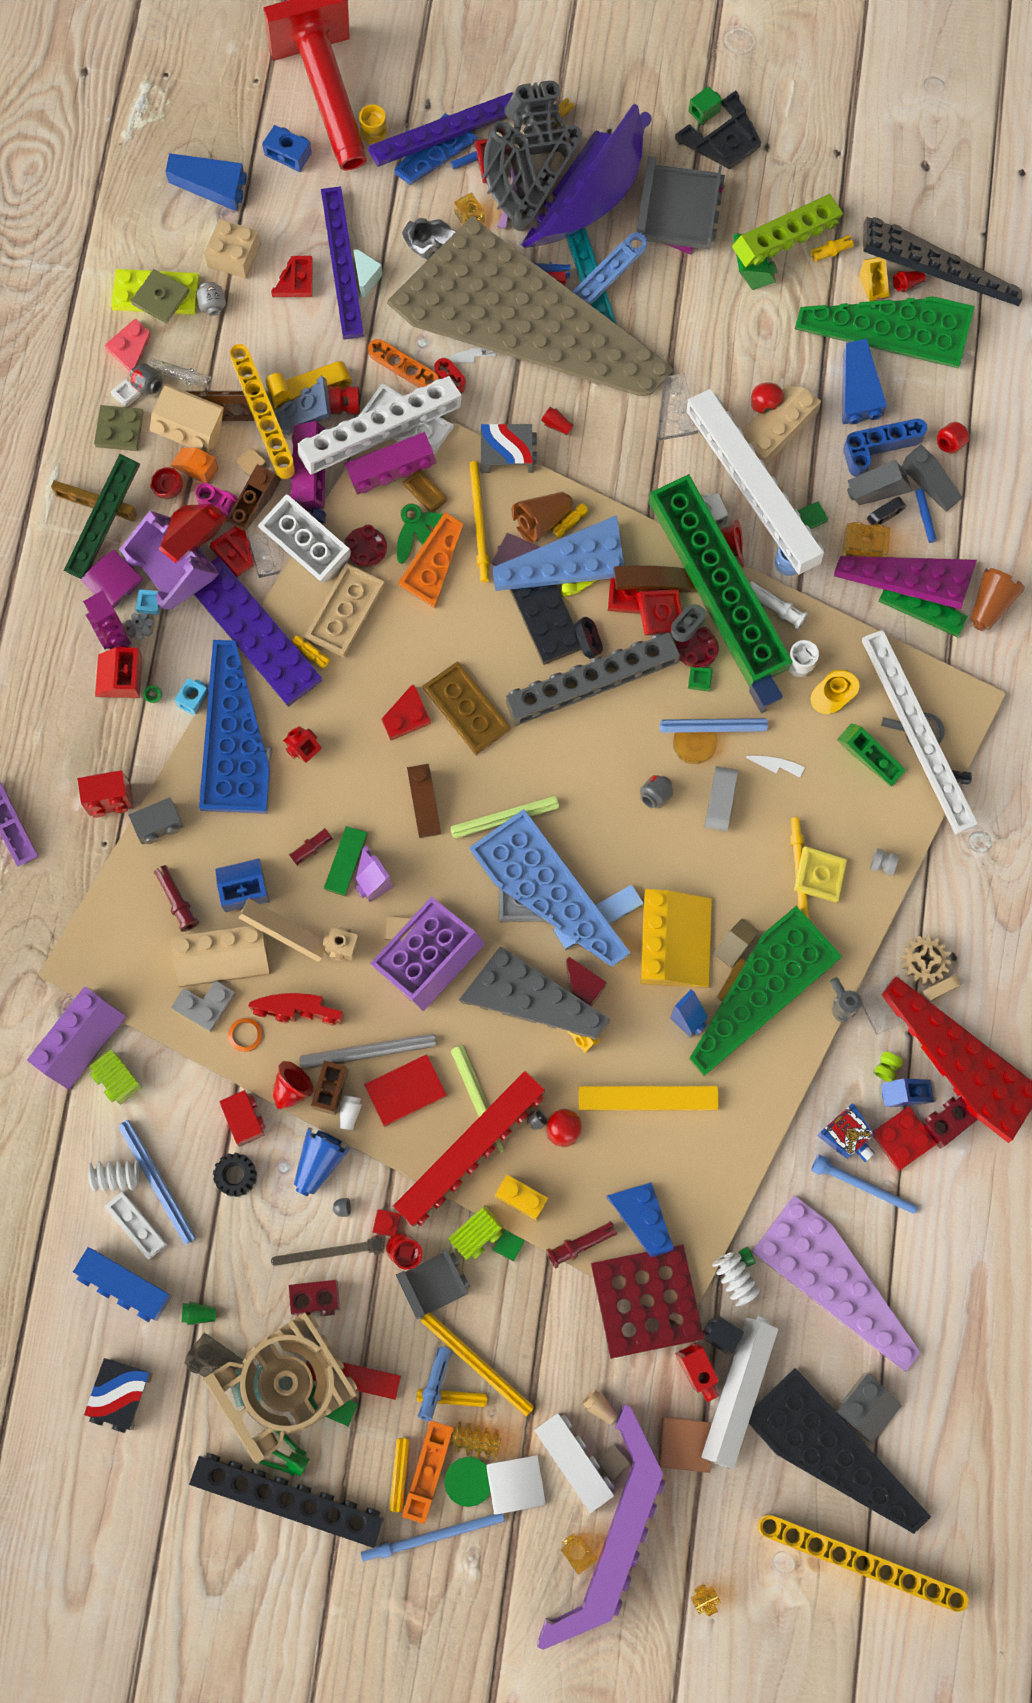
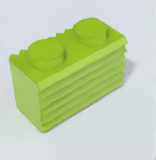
[89,1049,142,1105]
[448,1205,504,1260]

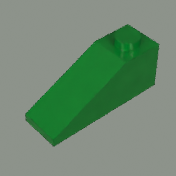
[837,723,906,787]

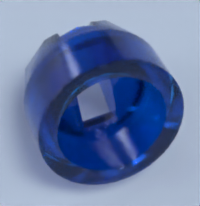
[311,508,327,525]

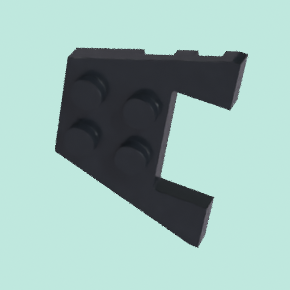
[675,90,761,170]

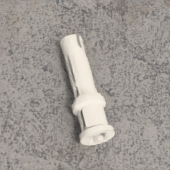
[750,581,809,630]

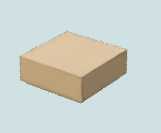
[236,448,266,477]

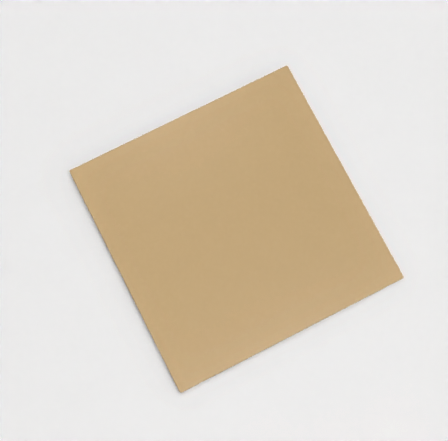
[39,416,1005,1325]

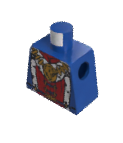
[817,1103,875,1162]

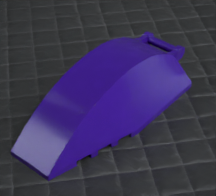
[521,104,652,248]

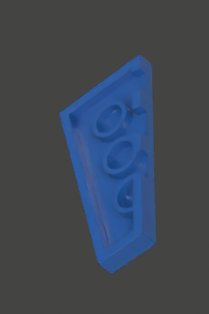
[394,113,477,186]

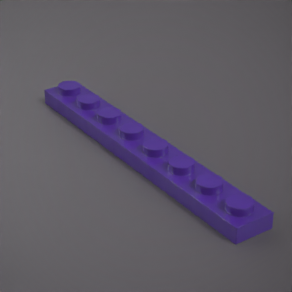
[368,92,513,167]
[321,186,364,340]

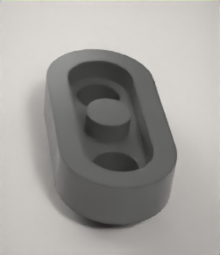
[671,604,706,642]

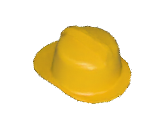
[810,669,860,714]

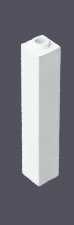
[701,1316,778,1469]

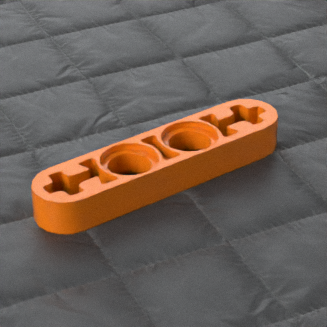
[368,339,439,388]

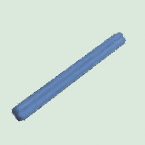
[119,1120,196,1245]

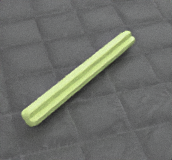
[451,796,559,839]
[451,1046,504,1153]

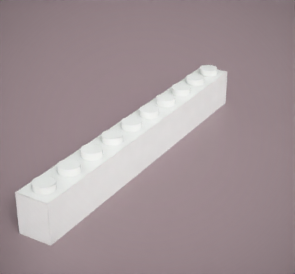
[687,389,824,575]

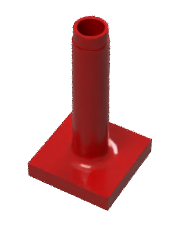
[263,0,367,171]

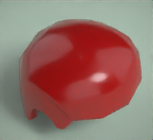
[751,382,784,413]
[150,467,183,500]
[546,1109,582,1147]

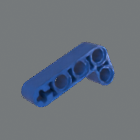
[843,419,927,477]

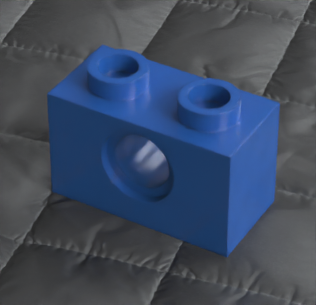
[262,125,312,172]

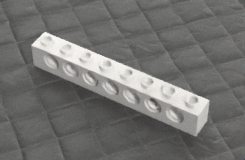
[298,376,462,475]

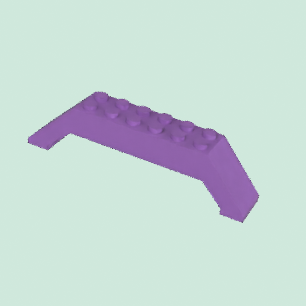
[537,1405,665,1650]

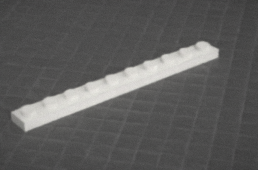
[862,630,977,835]

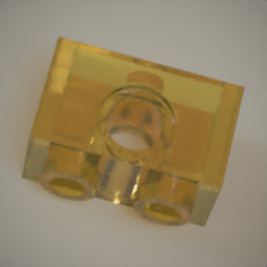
[842,522,891,557]

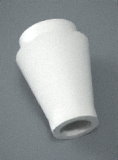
[339,1095,362,1130]

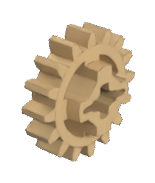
[900,935,951,986]

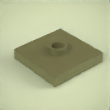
[131,269,190,324]

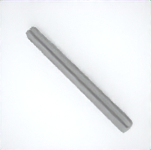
[299,1034,437,1069]

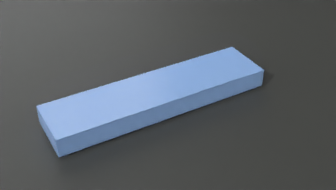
[554,885,644,950]

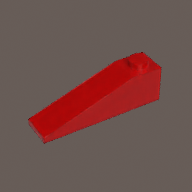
[159,504,227,563]

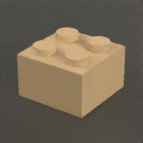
[204,219,261,279]

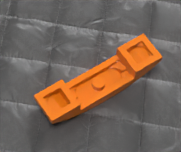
[402,1421,454,1524]

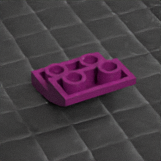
[81,549,144,608]

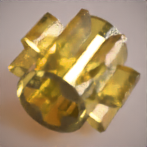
[691,1584,721,1617]

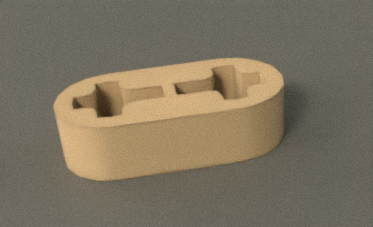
[920,974,962,1002]

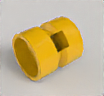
[359,104,387,144]

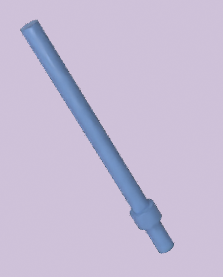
[361,1513,505,1562]

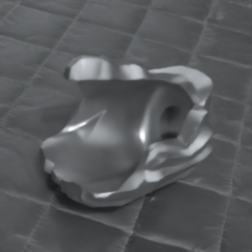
[402,218,456,260]

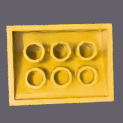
[640,889,712,988]

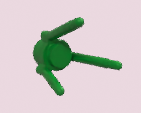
[260,1430,310,1477]

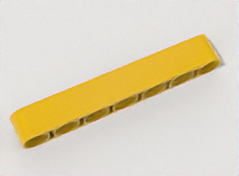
[230,344,295,479]

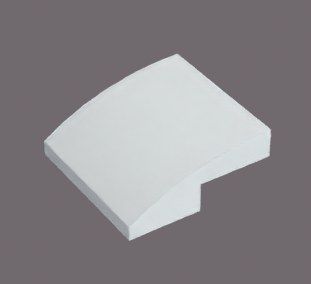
[486,1455,546,1515]

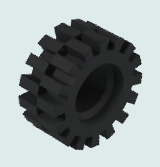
[213,1153,257,1197]

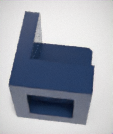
[749,675,783,713]

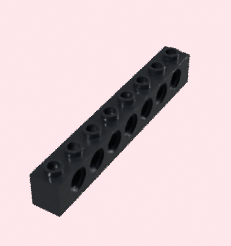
[189,1453,384,1548]

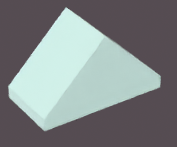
[354,249,383,297]

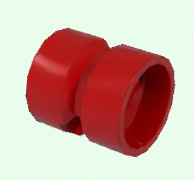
[328,386,360,415]
[386,1233,423,1270]

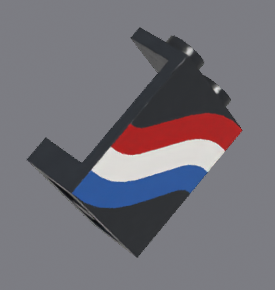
[84,1358,153,1433]

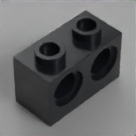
[703,1316,744,1355]

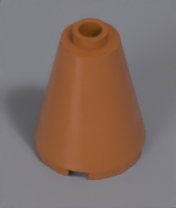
[511,492,573,543]
[970,568,1025,631]

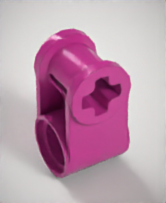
[195,483,238,518]

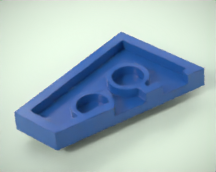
[607,1182,674,1257]

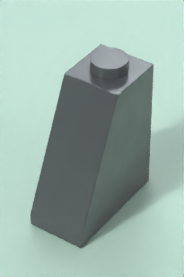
[847,460,912,505]

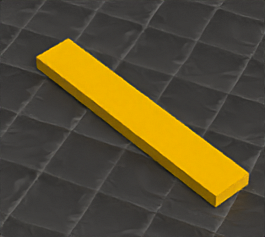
[578,1086,719,1111]

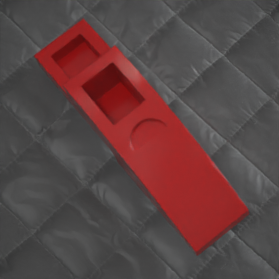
[248,993,344,1026]

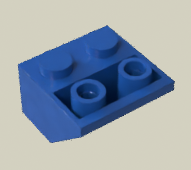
[215,858,269,912]

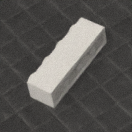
[534,1413,615,1514]

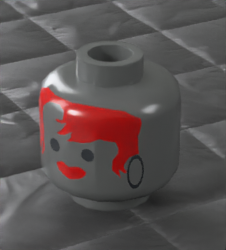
[130,363,162,395]
[640,775,673,808]

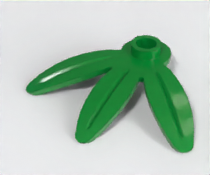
[396,503,461,564]

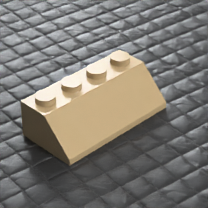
[742,385,821,466]
[170,925,270,987]

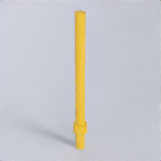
[470,461,490,583]
[790,817,809,919]

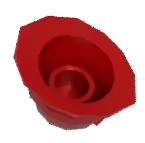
[273,1061,314,1109]

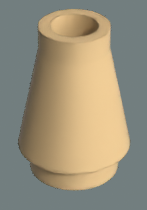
[582,1389,618,1425]

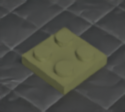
[94,405,144,451]

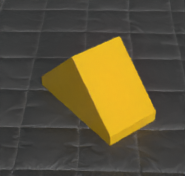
[859,257,890,301]

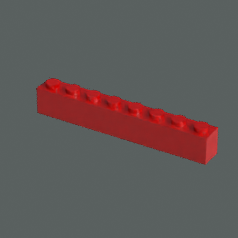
[393,1071,545,1227]

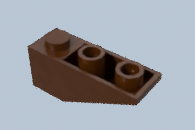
[226,464,281,531]

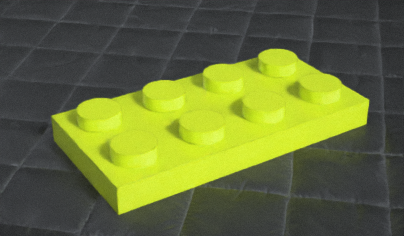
[111,269,200,315]

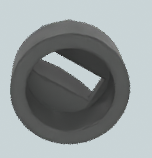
[527,1109,547,1130]
[333,1198,351,1217]

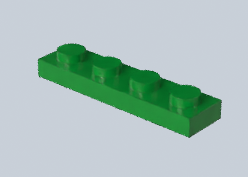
[878,589,968,638]

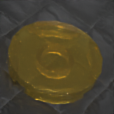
[673,732,717,764]

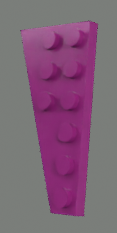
[834,556,977,609]

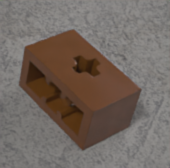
[311,1060,349,1115]

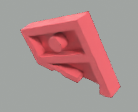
[105,318,151,372]

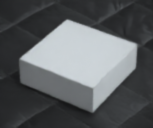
[111,378,141,407]

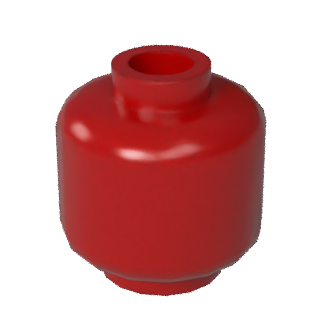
[937,422,969,454]

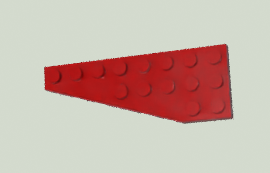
[881,976,1032,1143]

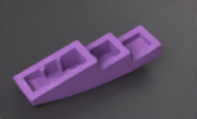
[0,781,38,867]

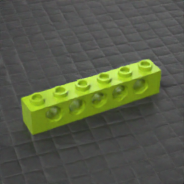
[732,193,843,267]

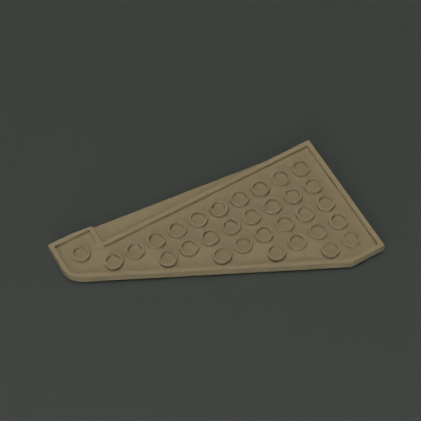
[387,215,673,396]

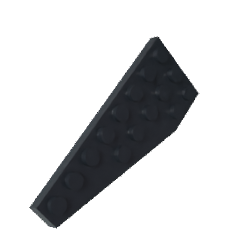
[863,217,1023,307]
[748,1368,931,1534]

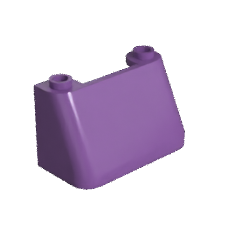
[120,511,218,609]

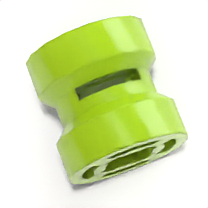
[873,1051,904,1082]

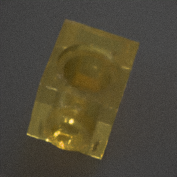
[454,192,485,225]
[560,1533,598,1575]

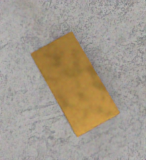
[422,661,511,755]

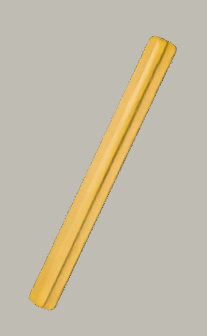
[421,1312,534,1416]

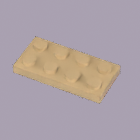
[305,563,385,657]

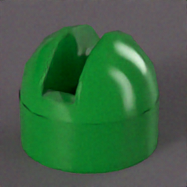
[143,685,162,703]
[738,1246,756,1267]

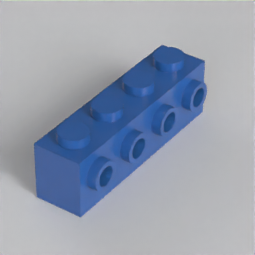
[73,1247,172,1322]

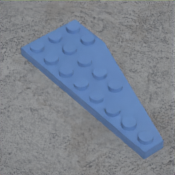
[469,809,630,967]

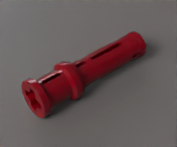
[154,865,199,932]
[546,1221,618,1269]

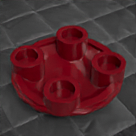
[344,525,387,567]
[676,627,719,668]

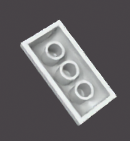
[258,494,351,583]

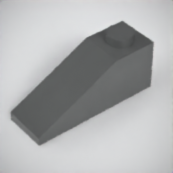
[902,444,962,512]

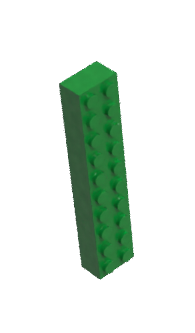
[648,474,793,687]

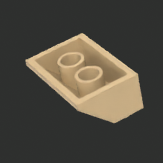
[150,384,224,453]

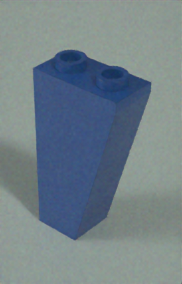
[165,153,247,211]
[842,339,887,425]

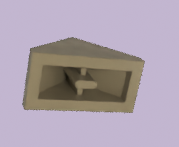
[714,919,759,968]

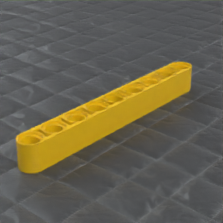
[757,1514,969,1612]

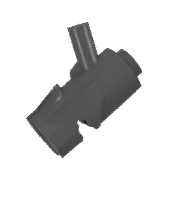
[830,977,862,1023]

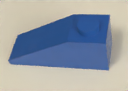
[670,989,708,1037]

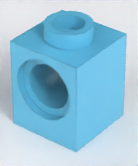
[175,678,209,716]

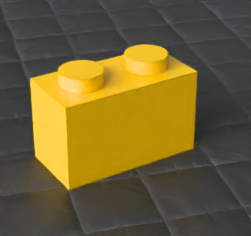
[495,1174,548,1221]

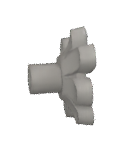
[125,613,154,640]

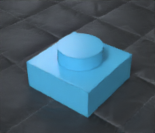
[136,589,160,615]

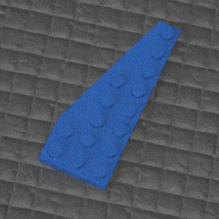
[199,640,270,814]

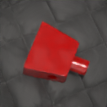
[675,1342,719,1402]

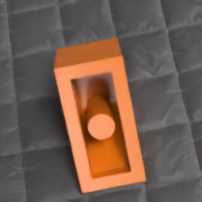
[171,448,219,484]

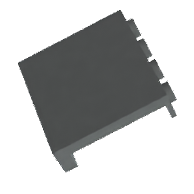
[636,156,725,250]

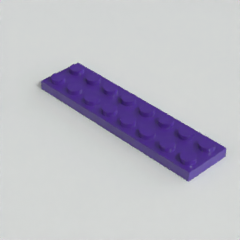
[194,556,323,707]

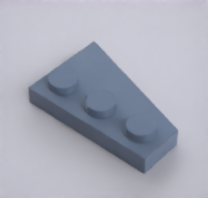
[271,376,331,435]

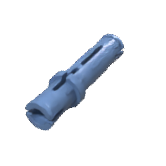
[418,1347,452,1421]

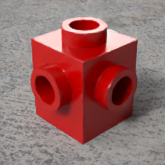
[283,726,322,763]

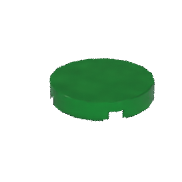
[444,1457,491,1507]

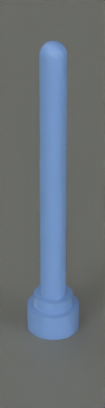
[811,1154,918,1214]

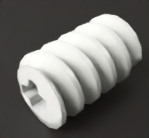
[88,1160,140,1192]
[712,1252,760,1306]

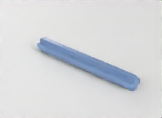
[660,718,768,733]

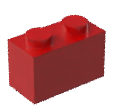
[219,1090,266,1147]

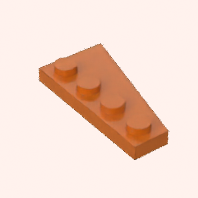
[398,512,463,608]

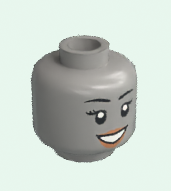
[196,282,226,316]

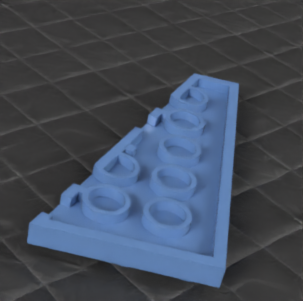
[493,515,624,591]

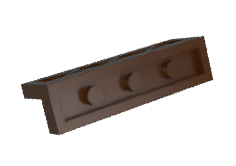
[186,391,269,421]

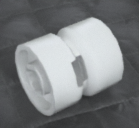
[789,640,819,678]

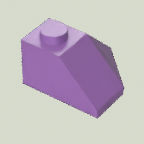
[355,846,392,902]

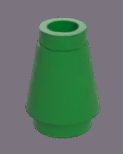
[181,1301,216,1325]

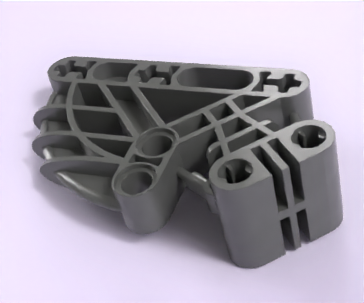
[482,80,582,231]

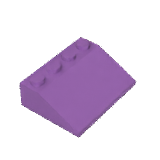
[370,897,485,1012]

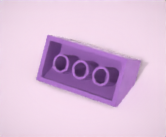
[27,986,127,1090]

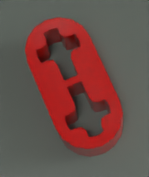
[434,358,466,394]

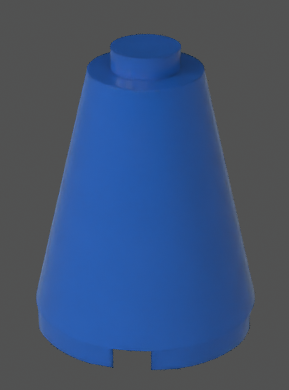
[294,1127,350,1196]

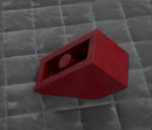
[566,957,607,1007]

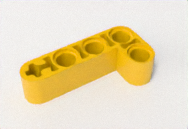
[265,361,352,410]

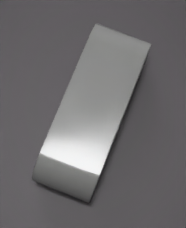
[705,766,738,832]

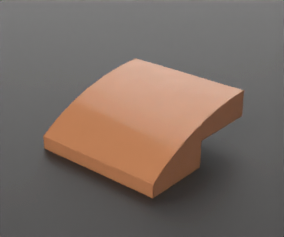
[658,1417,712,1473]

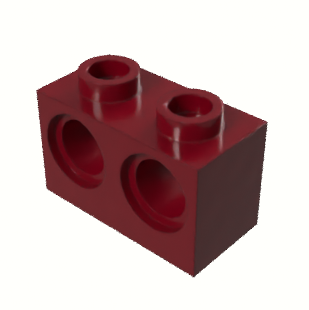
[924,1097,978,1149]
[288,1280,340,1317]

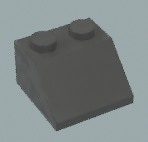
[835,1373,901,1444]

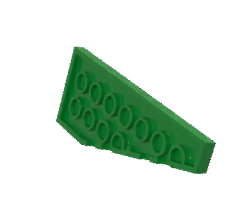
[795,296,975,368]
[689,905,842,1076]

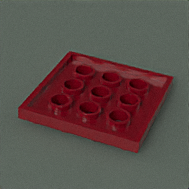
[591,1244,704,1359]

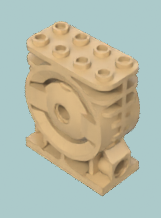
[203,1312,358,1464]

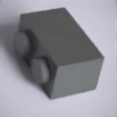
[129,797,184,844]

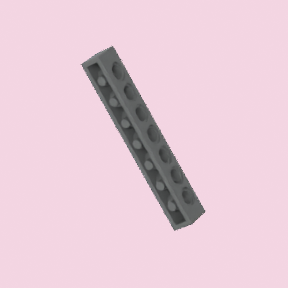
[506,633,680,726]

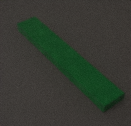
[63,453,140,579]

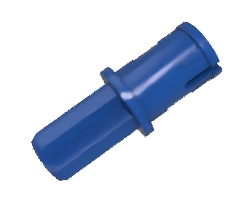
[534,262,571,278]

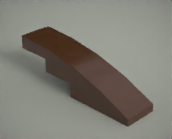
[613,565,697,593]

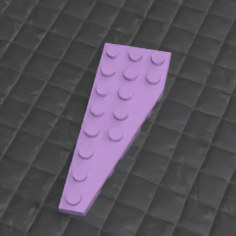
[752,1196,920,1372]

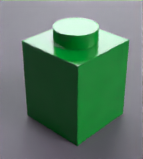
[688,86,722,125]

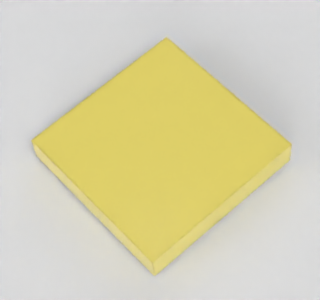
[794,846,847,903]

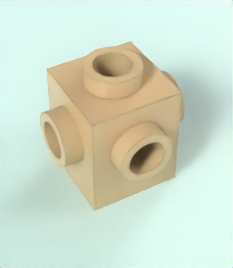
[323,926,360,961]

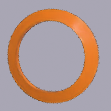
[228,1018,262,1052]

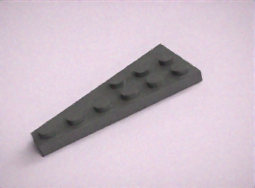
[459,946,610,1040]

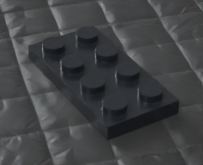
[510,584,581,665]

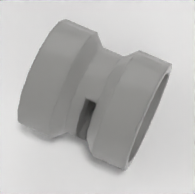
[870,848,899,876]

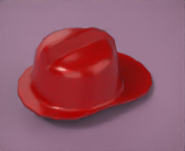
[721,520,744,567]

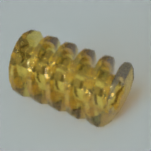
[449,1421,501,1462]

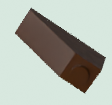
[407,763,441,838]

